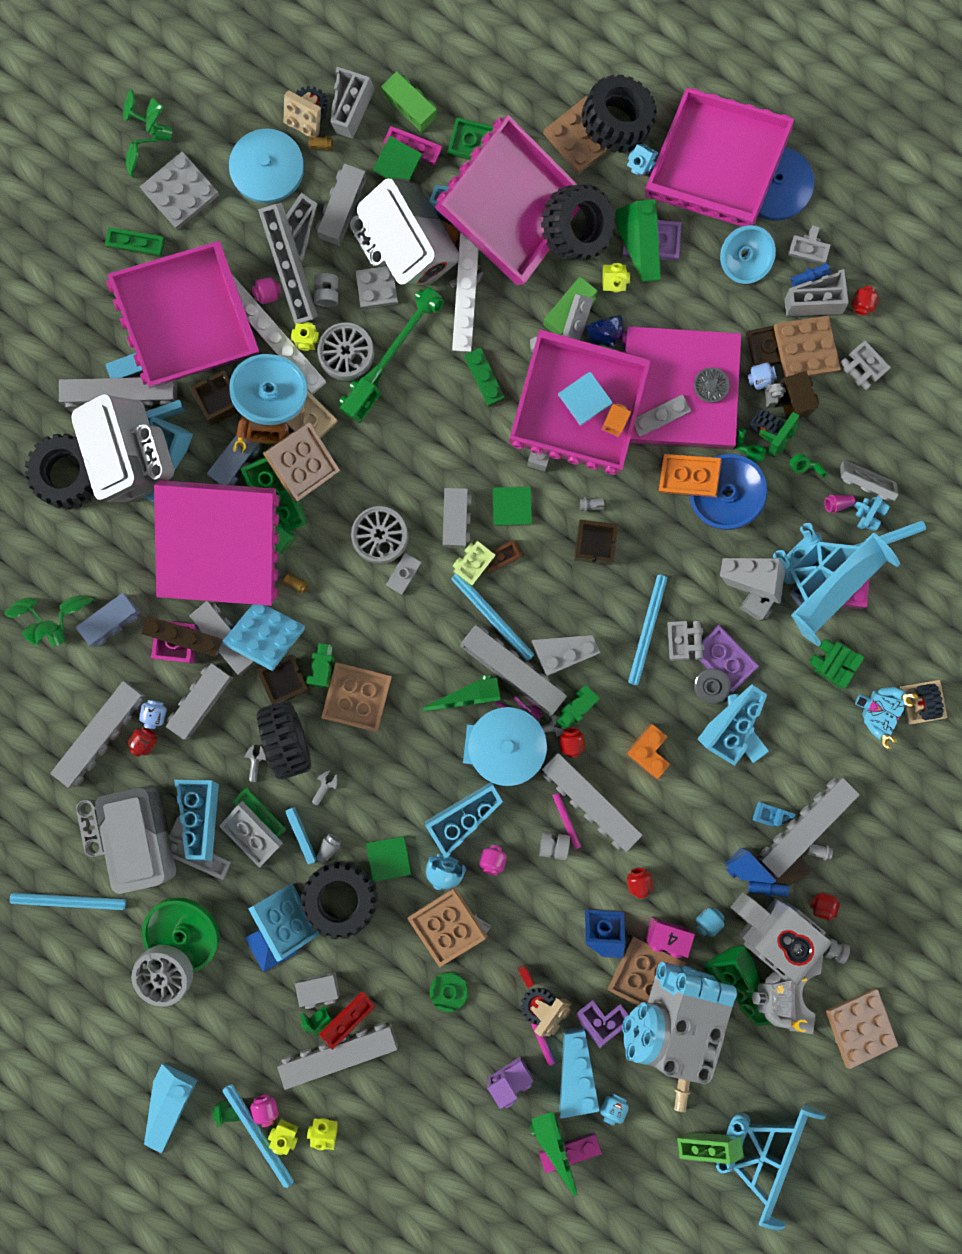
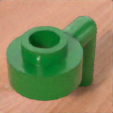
[735,429,766,463]
[789,453,828,478]

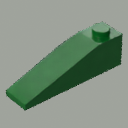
[615,199,660,282]

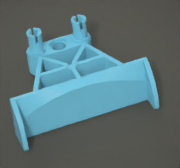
[773,523,900,646]
[716,1104,827,1230]

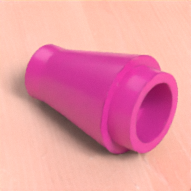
[824,495,855,513]

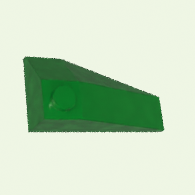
[241,457,307,531]
[423,675,500,712]
[704,946,773,1026]
[529,1112,578,1197]

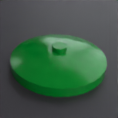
[142,897,220,972]

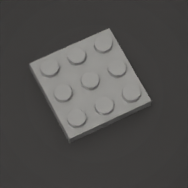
[140,152,219,230]

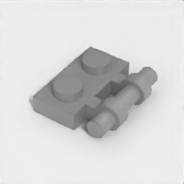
[840,340,891,390]
[668,621,704,661]

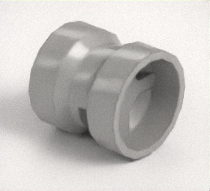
[823,938,850,964]

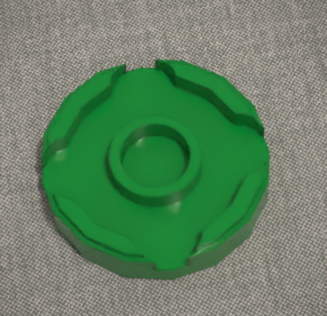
[429,972,468,1012]

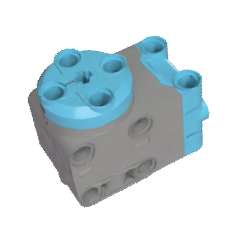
[622,962,737,1084]

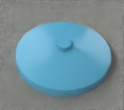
[229,129,304,204]
[230,354,307,425]
[469,707,547,786]

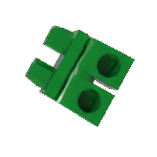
[808,639,865,689]
[306,643,336,689]
[556,685,600,729]

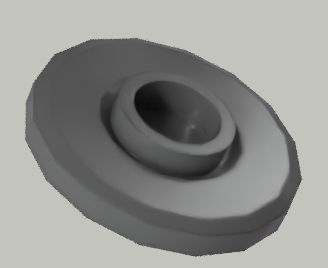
[693,367,730,403]
[694,668,730,704]

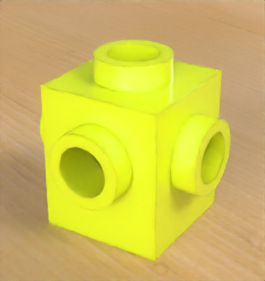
[602,263,630,293]
[291,322,320,351]
[307,1118,338,1150]
[268,1119,299,1155]

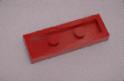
[319,992,375,1050]

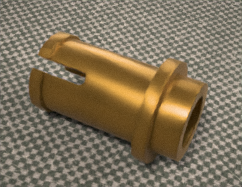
[309,136,333,152]
[283,573,309,594]

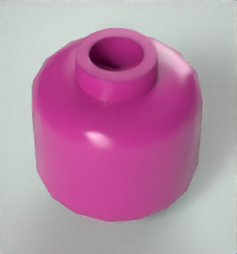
[252,277,281,304]
[479,845,507,876]
[250,1094,279,1127]

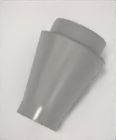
[316,834,342,864]

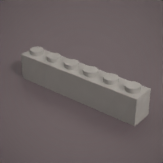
[258,202,318,324]
[59,378,177,409]
[460,625,567,717]
[50,681,146,788]
[541,753,642,852]
[757,778,860,878]
[277,1022,398,1090]

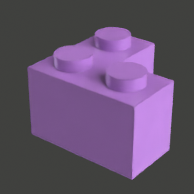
[575,1000,629,1049]
[487,1057,533,1109]

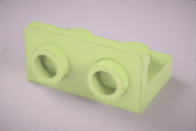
[453,541,495,586]

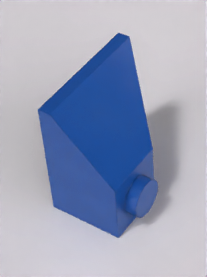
[724,848,776,883]
[585,909,625,958]
[245,929,298,972]

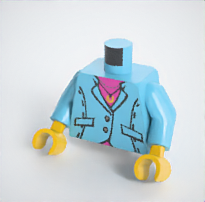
[855,687,918,748]

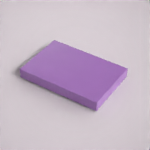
[622,220,682,260]
[692,625,759,693]

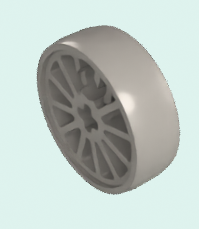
[317,323,375,381]
[351,506,409,564]
[131,945,193,1007]

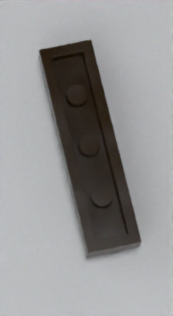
[141,615,223,658]

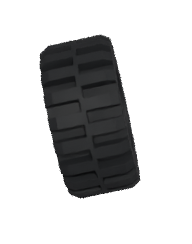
[581,75,657,153]
[541,184,615,260]
[24,433,95,510]
[257,700,312,780]
[301,861,378,939]

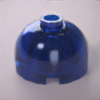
[585,315,624,347]

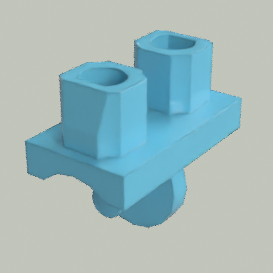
[854,496,890,531]

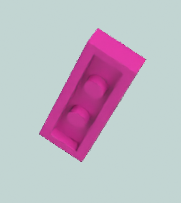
[383,126,442,166]
[539,1133,602,1173]

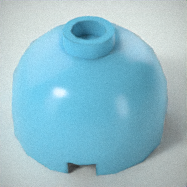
[426,854,466,891]

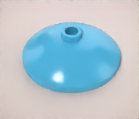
[720,225,776,284]

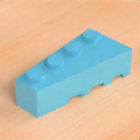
[174,780,219,862]
[425,782,503,859]
[559,1026,599,1119]

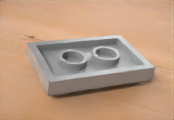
[840,460,898,501]
[219,801,283,868]

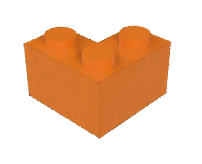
[625,724,670,779]

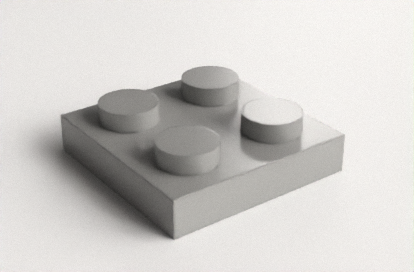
[356,266,398,309]

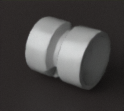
[314,273,339,307]
[539,831,570,861]

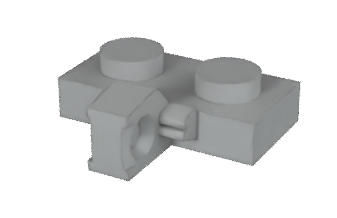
[788,225,830,265]

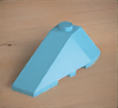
[145,416,193,502]
[698,684,767,766]

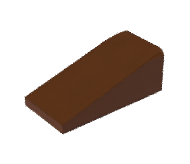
[486,539,525,574]

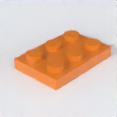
[659,454,722,497]

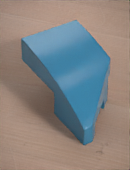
[752,802,796,827]

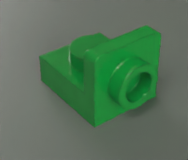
[300,1006,333,1037]
[212,1100,241,1126]

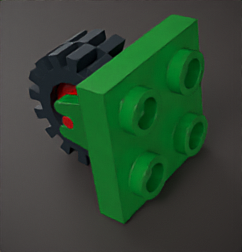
[750,409,800,458]

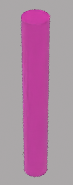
[552,793,581,850]
[531,1023,556,1066]

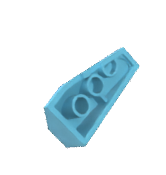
[144,1063,198,1153]

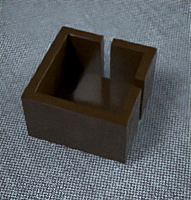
[190,370,238,426]
[779,371,819,420]
[574,519,618,565]
[257,654,311,705]

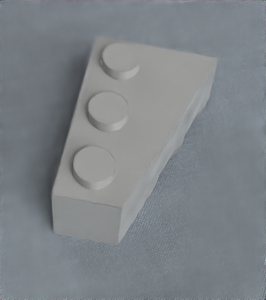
[331,67,375,139]
[286,193,317,265]
[785,269,848,317]
[720,558,785,604]
[531,635,600,676]

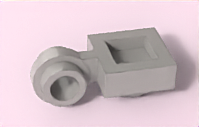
[765,384,785,408]

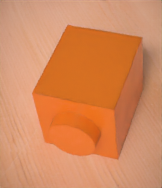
[601,404,631,437]

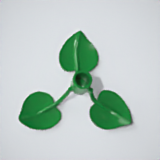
[123,89,172,178]
[5,595,95,646]

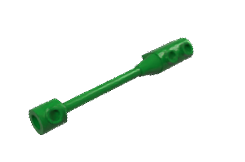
[339,287,444,424]

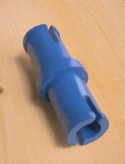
[790,263,831,287]
[748,881,789,898]

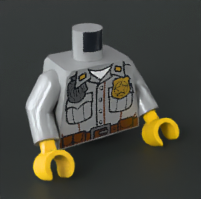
[752,971,808,1032]

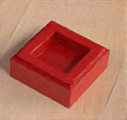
[518,965,534,988]

